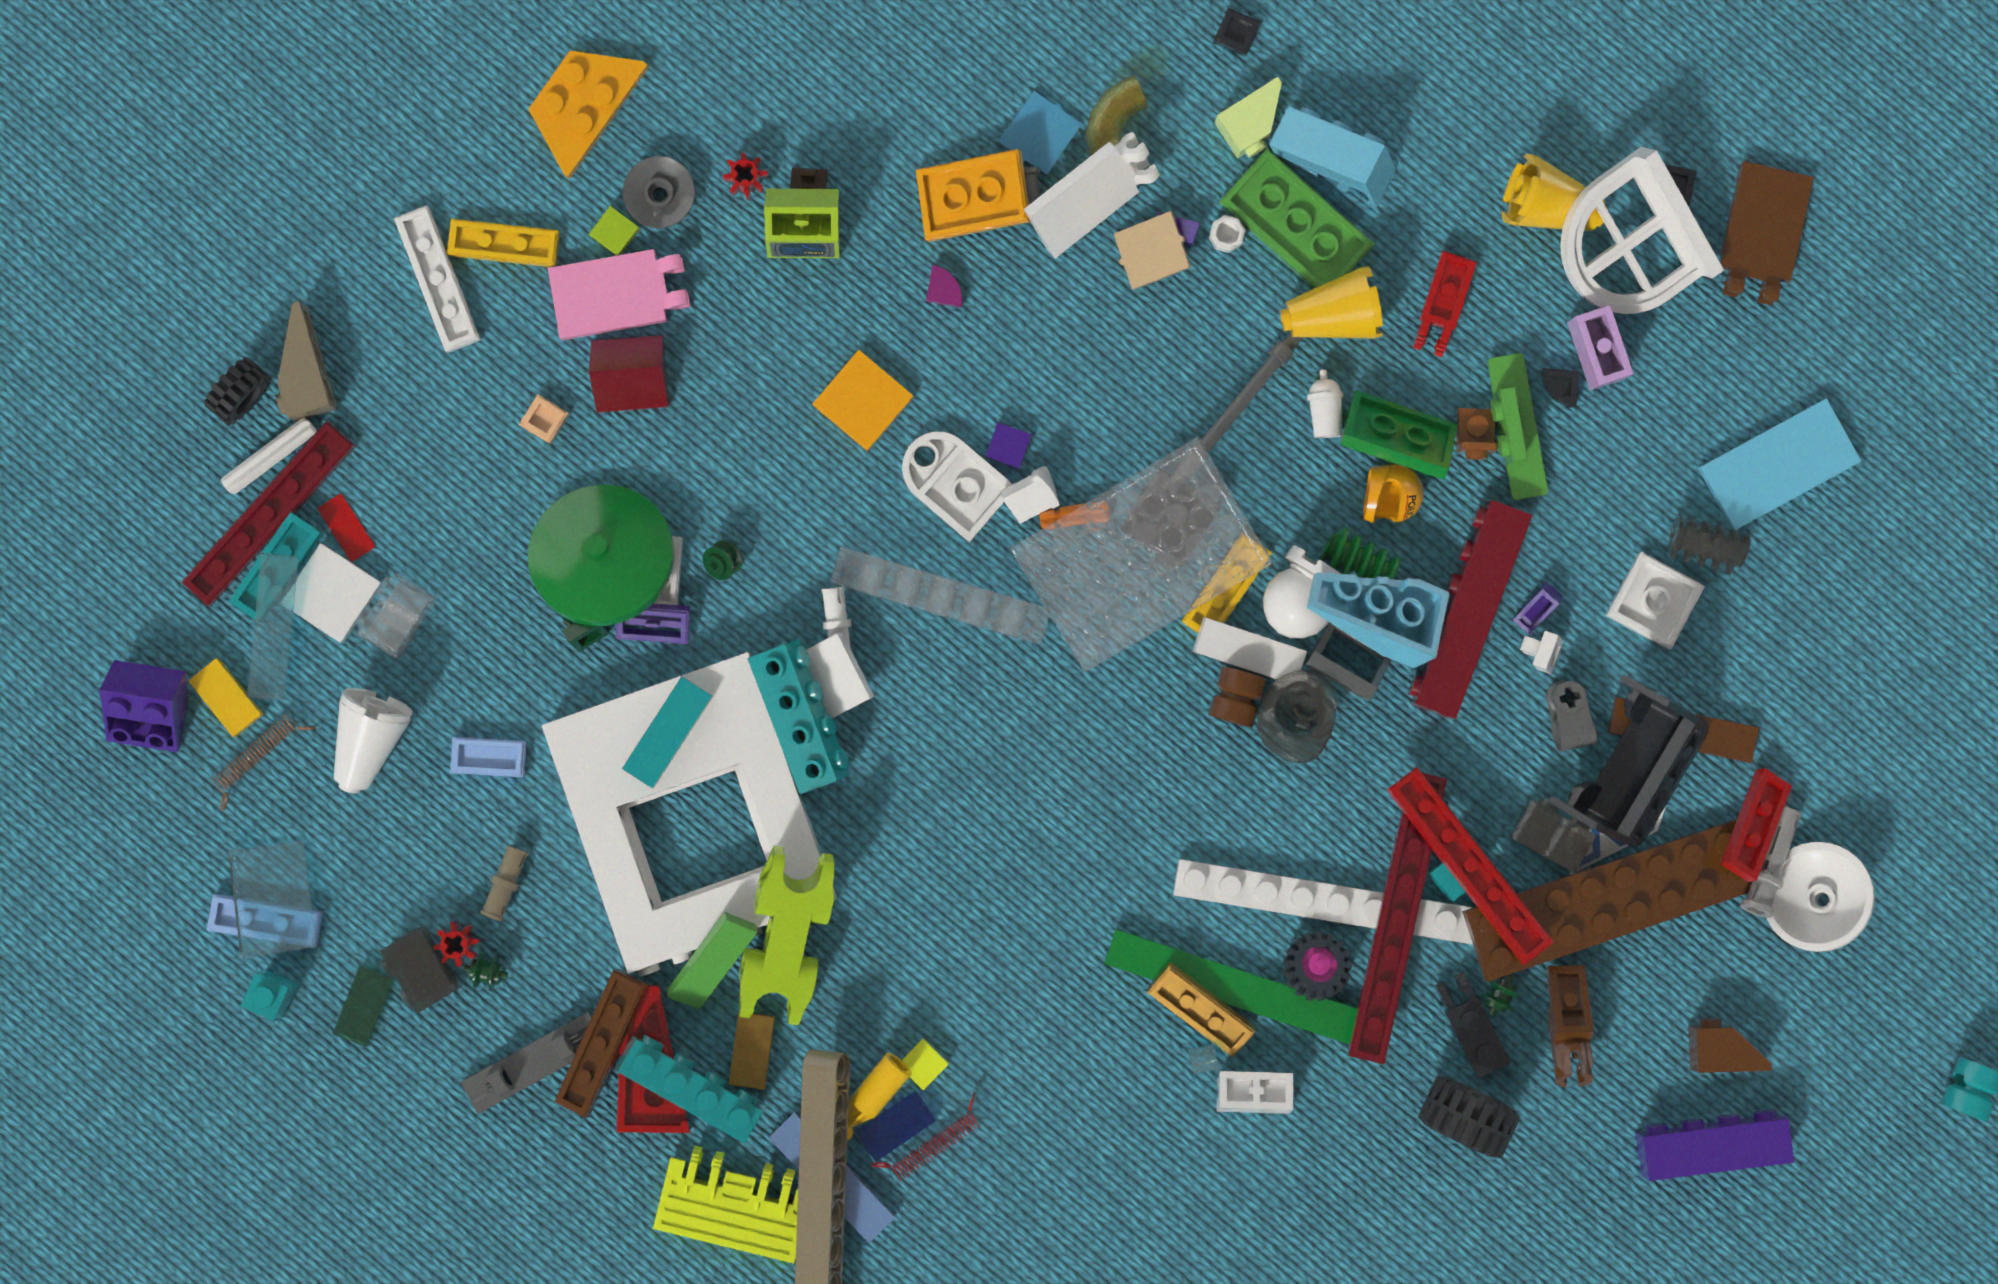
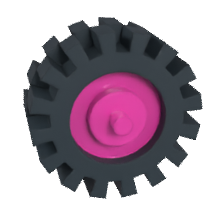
[1282,932,1352,1001]

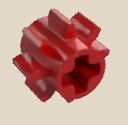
[723,152,769,200]
[433,921,481,967]

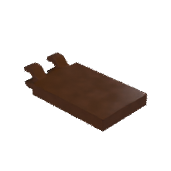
[1719,161,1814,306]

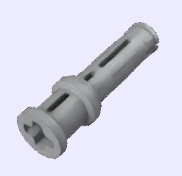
[1740,807,1802,918]

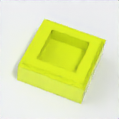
[902,1038,949,1090]

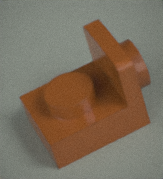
[1456,408,1498,460]

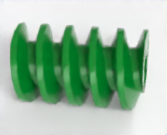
[1317,527,1400,579]

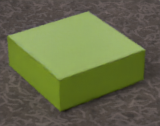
[589,206,640,256]

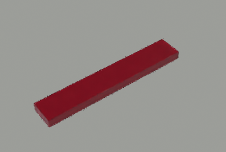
[181,421,356,607]

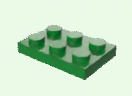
[1340,390,1458,480]

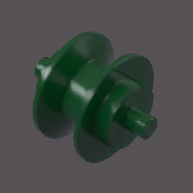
[702,540,743,580]
[464,953,508,992]
[1481,975,1522,1016]

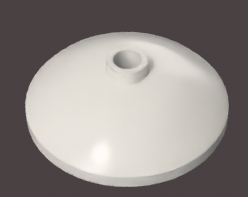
[1766,842,1875,952]

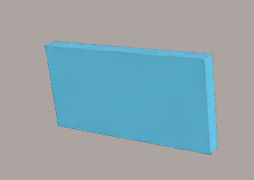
[1698,398,1861,531]

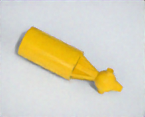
[847,1053,912,1141]

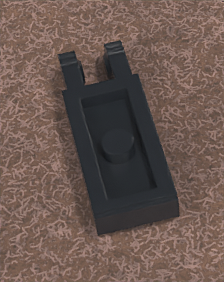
[1435,972,1511,1079]

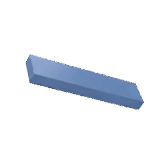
[768,1111,896,1243]

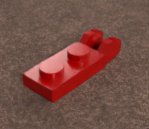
[1412,250,1477,357]

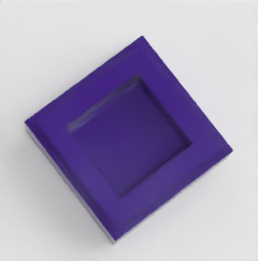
[986,422,1031,469]

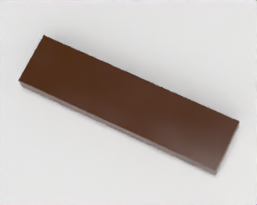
[1607,698,1759,763]
[554,969,649,1118]

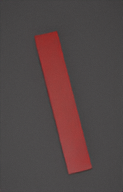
[1387,767,1554,966]

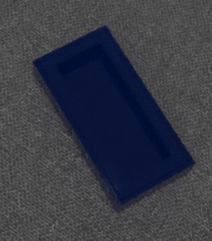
[856,1090,936,1162]

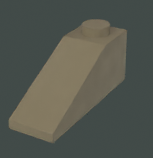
[276,301,338,422]

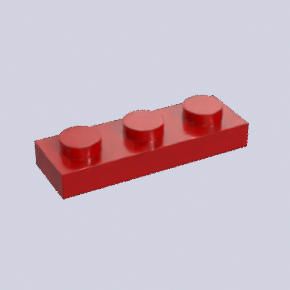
[1720,768,1792,882]

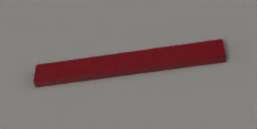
[1347,773,1448,1064]

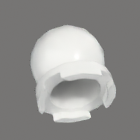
[1262,545,1340,638]

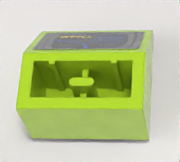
[764,188,840,258]

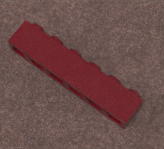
[1408,500,1532,719]

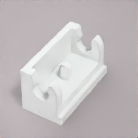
[1217,1071,1293,1114]

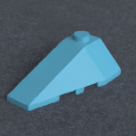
[1306,572,1449,668]

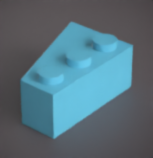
[1269,106,1396,207]

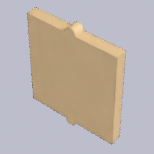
[1114,211,1191,290]

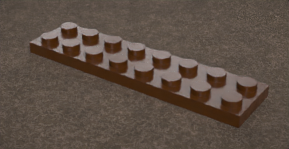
[1462,821,1752,981]

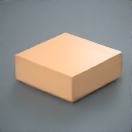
[519,394,570,444]

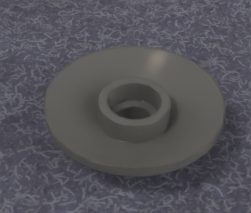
[623,156,695,229]

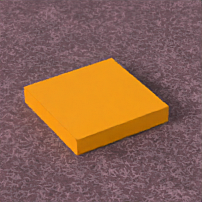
[812,350,914,452]

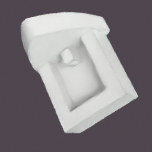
[1001,466,1059,524]

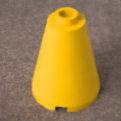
[1501,154,1608,232]
[1280,266,1383,339]

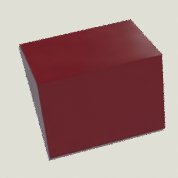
[589,335,669,413]

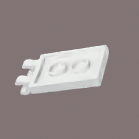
[1024,132,1160,258]

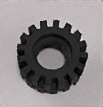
[204,357,272,426]

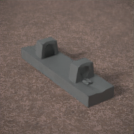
[460,1011,593,1114]

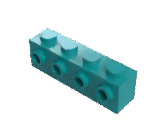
[747,639,850,795]
[614,1035,763,1144]

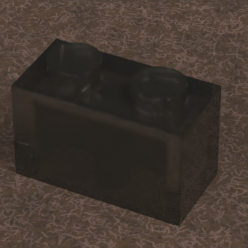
[380,926,462,1014]

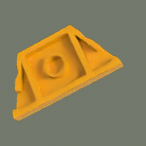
[529,51,649,179]

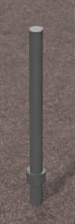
[1164,332,1304,493]

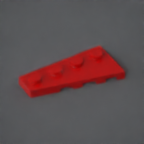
[616,985,690,1133]

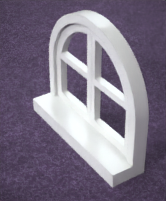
[1560,147,1724,314]

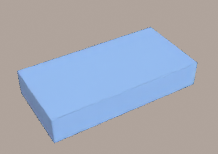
[450,737,527,777]

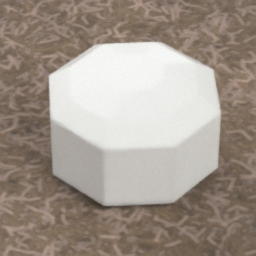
[1209,215,1245,253]

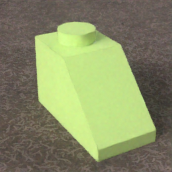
[1215,77,1282,159]

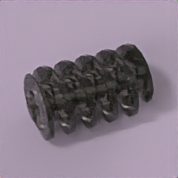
[1668,513,1751,575]

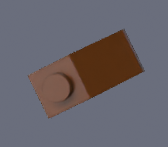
[1688,1018,1772,1073]

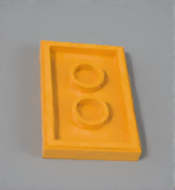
[916,149,1031,242]

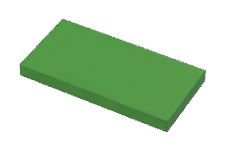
[1219,148,1375,288]

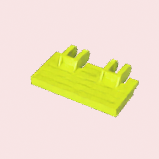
[653,1146,798,1264]

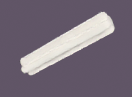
[221,417,317,494]

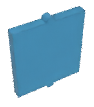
[998,91,1082,176]

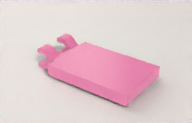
[548,249,691,341]

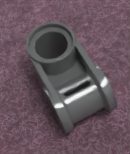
[1546,681,1597,752]

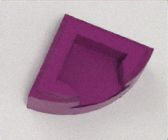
[926,265,962,308]

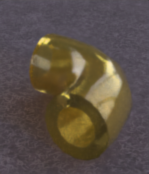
[1085,75,1147,157]

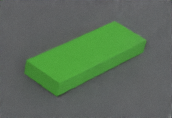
[667,912,757,1009]

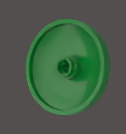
[528,484,675,626]

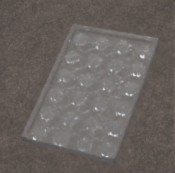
[1010,436,1273,672]

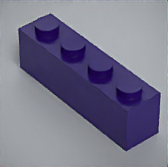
[1635,1109,1795,1181]

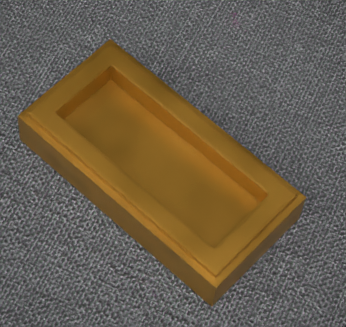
[728,1012,775,1090]

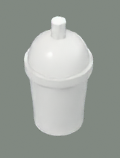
[1307,370,1343,438]

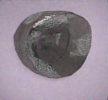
[1257,670,1337,763]

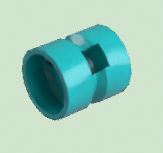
[1940,1057,1998,1123]

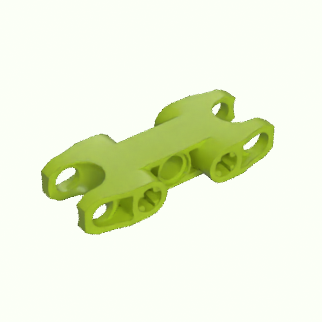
[739,845,834,1025]

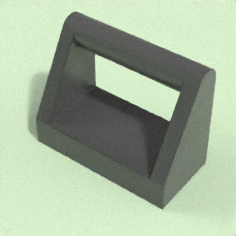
[1304,622,1392,701]

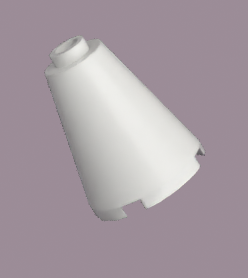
[333,688,412,793]

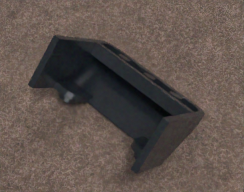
[1549,674,1709,847]

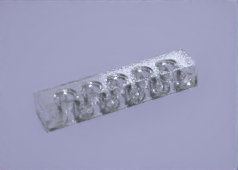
[830,547,1051,646]

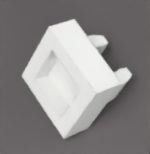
[1520,631,1564,674]

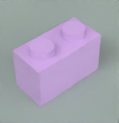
[1567,305,1633,391]

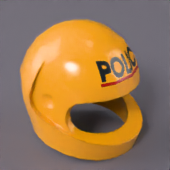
[1363,463,1424,523]

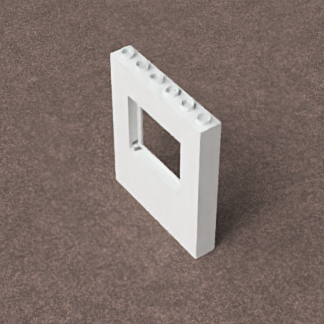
[541,652,837,977]

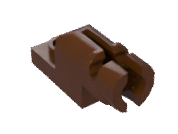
[1546,965,1594,1087]

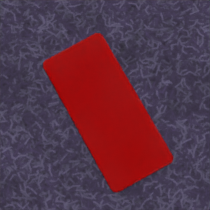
[318,494,375,562]

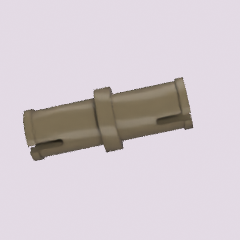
[480,845,529,921]

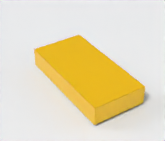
[188,658,264,737]

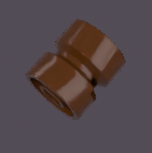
[1208,666,1267,728]

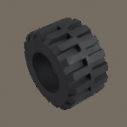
[1418,1076,1521,1158]

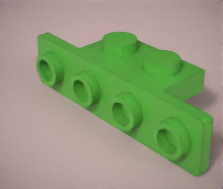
[1487,353,1548,500]

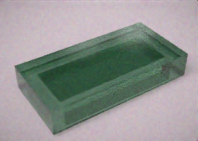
[333,965,395,1047]

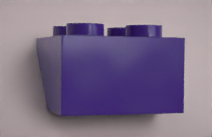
[99,660,189,752]

